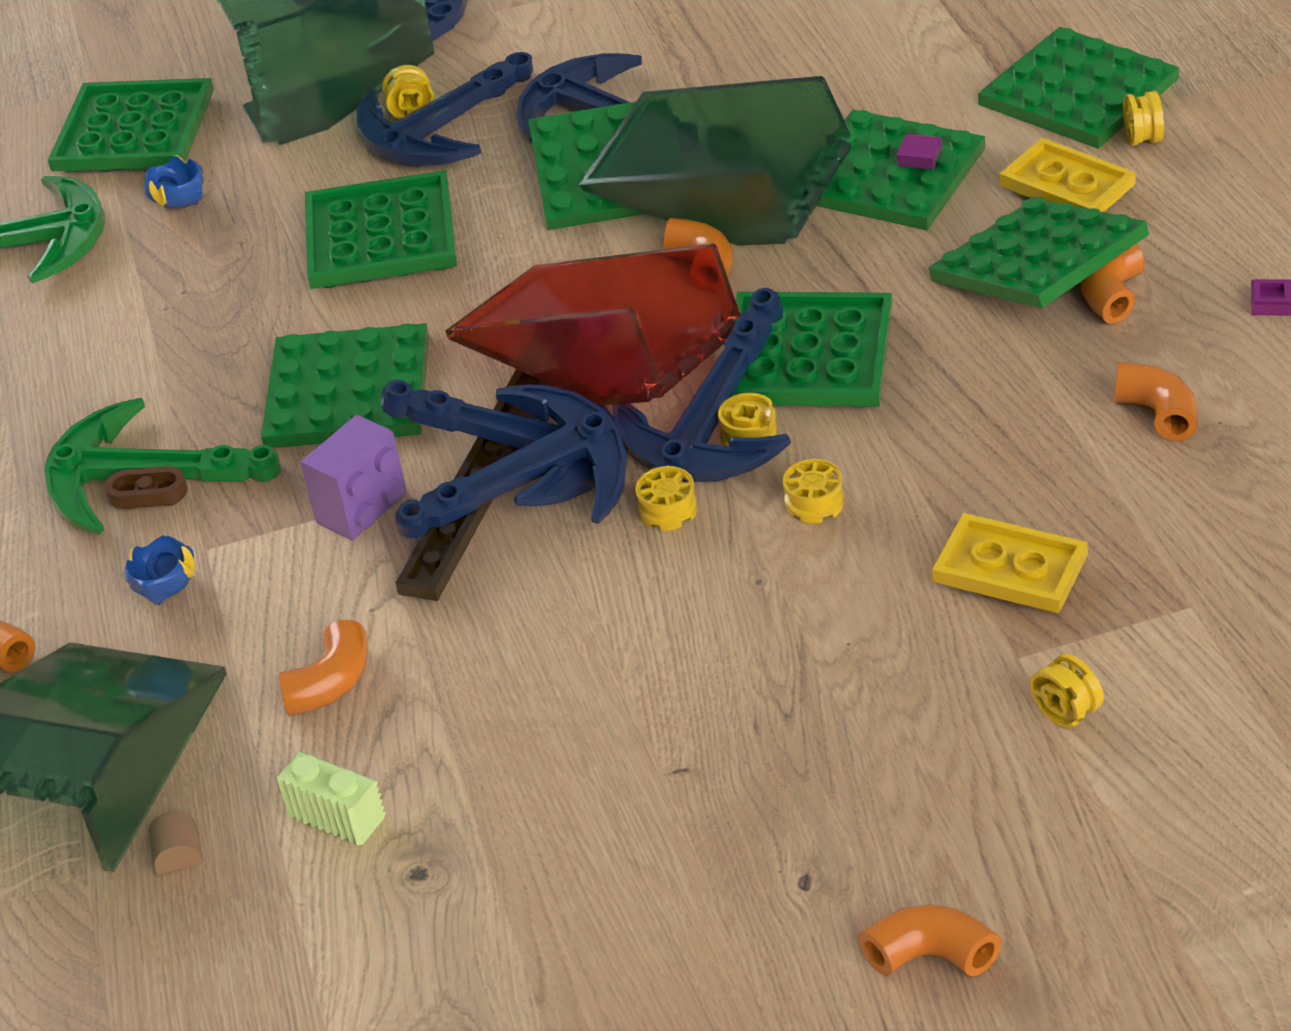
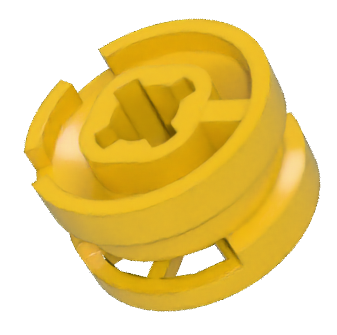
[382,65,434,119]
[1123,91,1164,146]
[718,393,778,447]
[783,459,844,524]
[635,466,697,531]
[1029,653,1104,729]

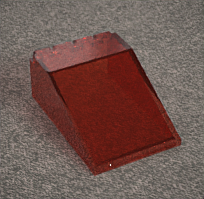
[445,243,741,406]

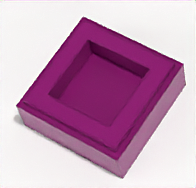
[897,134,942,170]
[1251,279,1291,316]

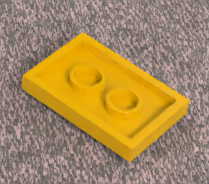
[999,137,1136,212]
[932,513,1088,613]

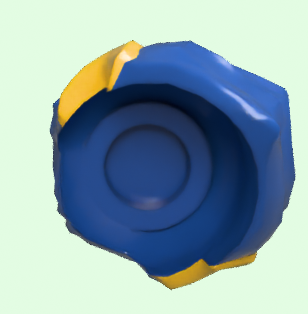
[144,155,204,208]
[123,535,195,605]

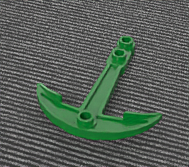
[0,176,105,283]
[44,398,281,534]

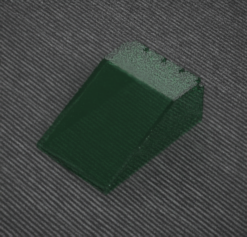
[216,0,434,145]
[579,76,852,246]
[0,642,227,872]

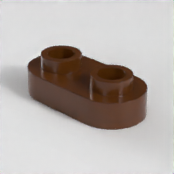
[104,466,188,509]

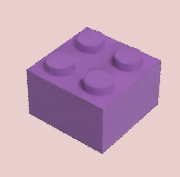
[300,415,407,541]

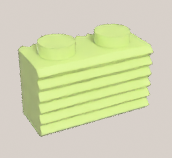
[277,752,386,846]

